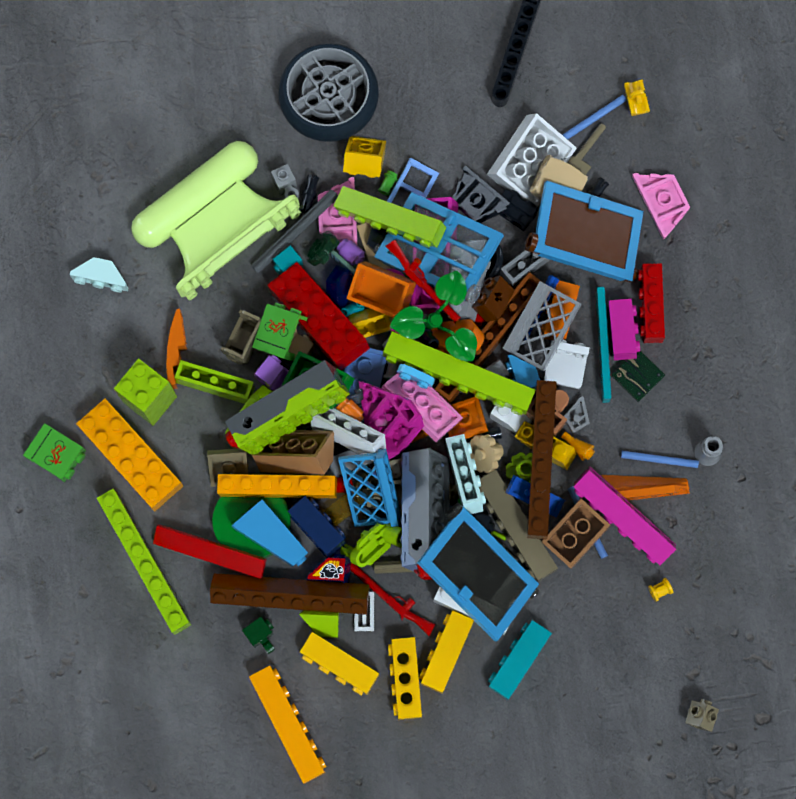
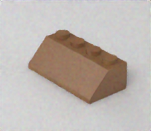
[252,430,334,475]

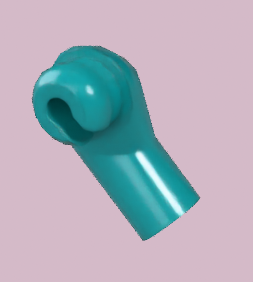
[341,302,365,317]

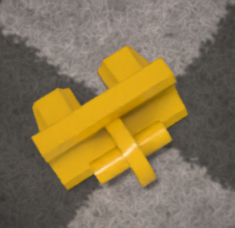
[624,79,650,116]

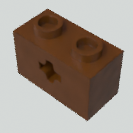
[472,276,515,322]

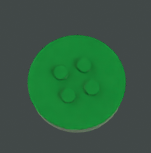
[212,497,291,558]

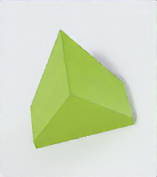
[299,610,339,638]

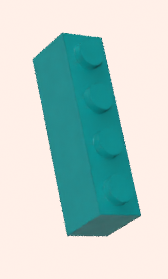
[488,620,552,700]

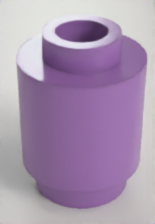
[337,238,365,266]

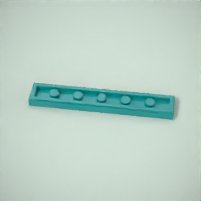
[596,287,612,403]

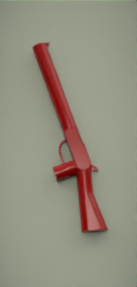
[385,240,461,324]
[347,563,435,636]

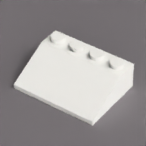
[487,113,577,208]

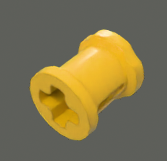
[648,578,674,602]

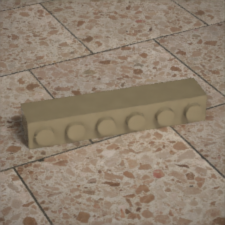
[479,469,558,582]

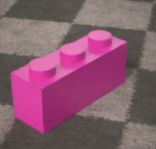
[609,298,640,361]

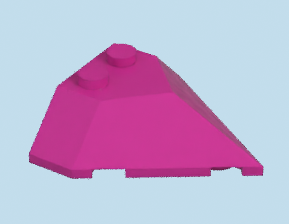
[358,381,424,460]

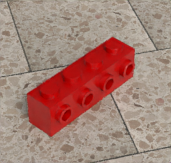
[638,263,665,343]

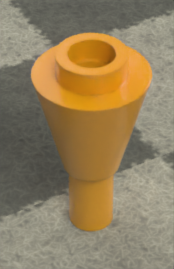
[561,432,595,461]

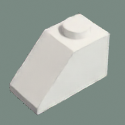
[490,406,532,434]

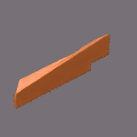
[600,475,690,501]

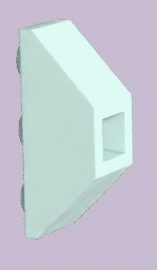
[70,257,128,293]

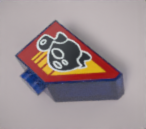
[307,554,351,583]

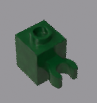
[242,617,275,654]

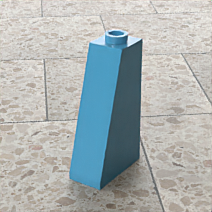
[231,500,308,566]

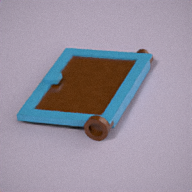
[525,181,644,282]

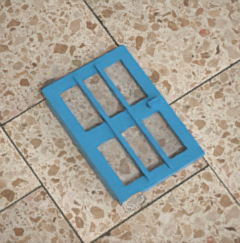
[374,192,504,304]

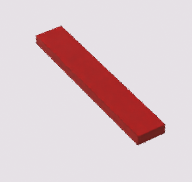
[153,524,267,579]

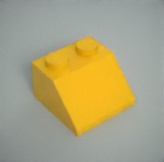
[343,136,386,178]

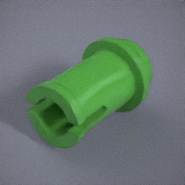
[378,170,398,196]

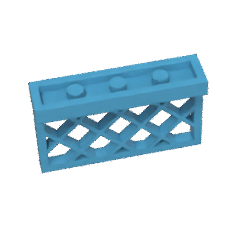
[338,449,402,527]

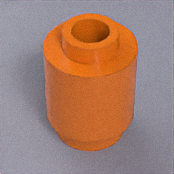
[336,397,364,422]

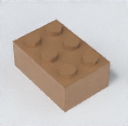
[542,499,611,569]

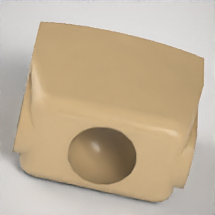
[530,155,588,200]

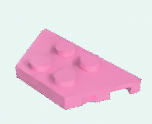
[632,173,690,239]
[318,177,358,246]

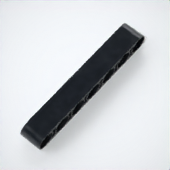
[492,0,541,107]

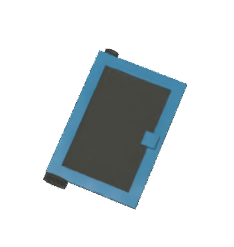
[417,503,539,641]

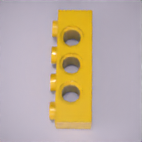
[388,637,422,720]

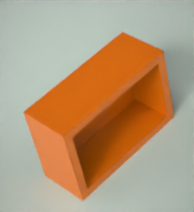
[346,261,416,318]

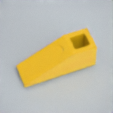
[515,421,577,470]

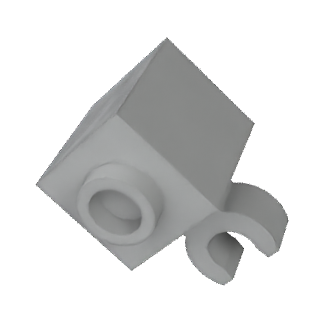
[271,164,299,198]

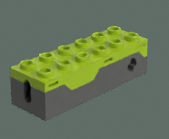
[225,360,350,455]

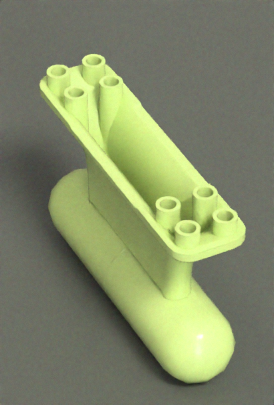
[131,141,301,301]

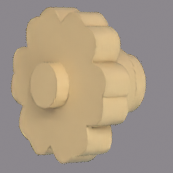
[470,434,504,473]

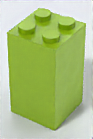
[114,358,177,426]

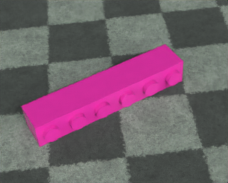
[573,466,676,566]

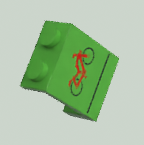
[252,302,308,361]
[23,423,86,483]

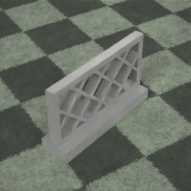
[503,281,582,371]

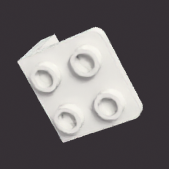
[544,340,589,389]

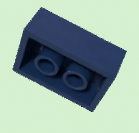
[288,496,346,558]

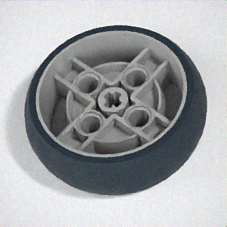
[279,44,379,142]

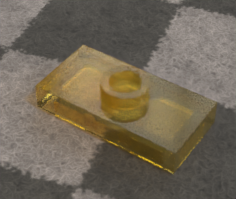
[324,491,364,526]

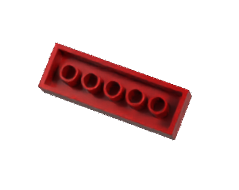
[267,262,370,371]

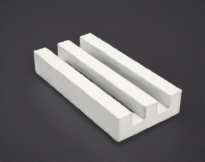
[354,592,374,631]

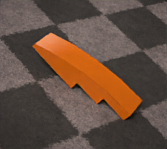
[166,309,187,389]

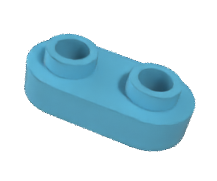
[397,364,435,389]

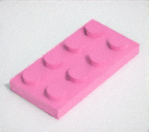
[381,373,463,442]

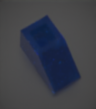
[326,265,354,310]

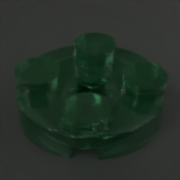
[306,231,339,266]

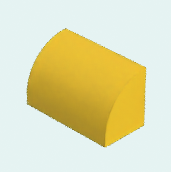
[348,308,390,338]

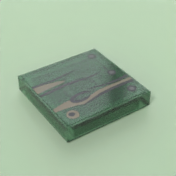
[611,351,665,402]

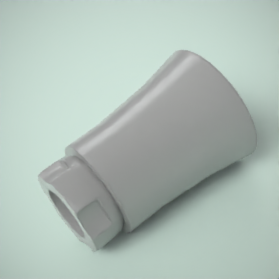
[694,436,723,466]

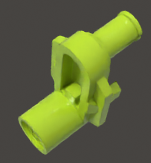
[340,523,402,567]

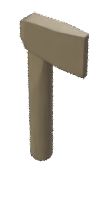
[568,123,606,175]

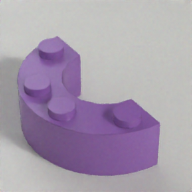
[254,355,289,391]

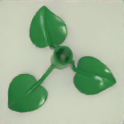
[390,271,477,361]

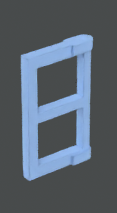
[387,158,439,203]

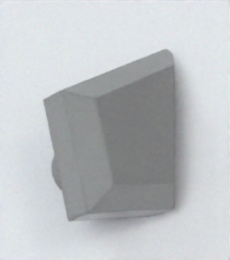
[564,396,590,433]

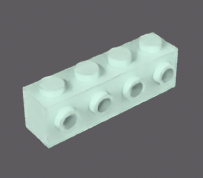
[445,434,486,514]

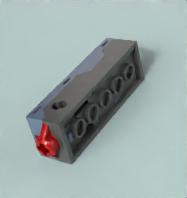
[400,448,449,580]

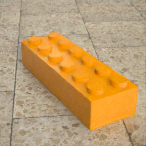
[76,398,183,512]

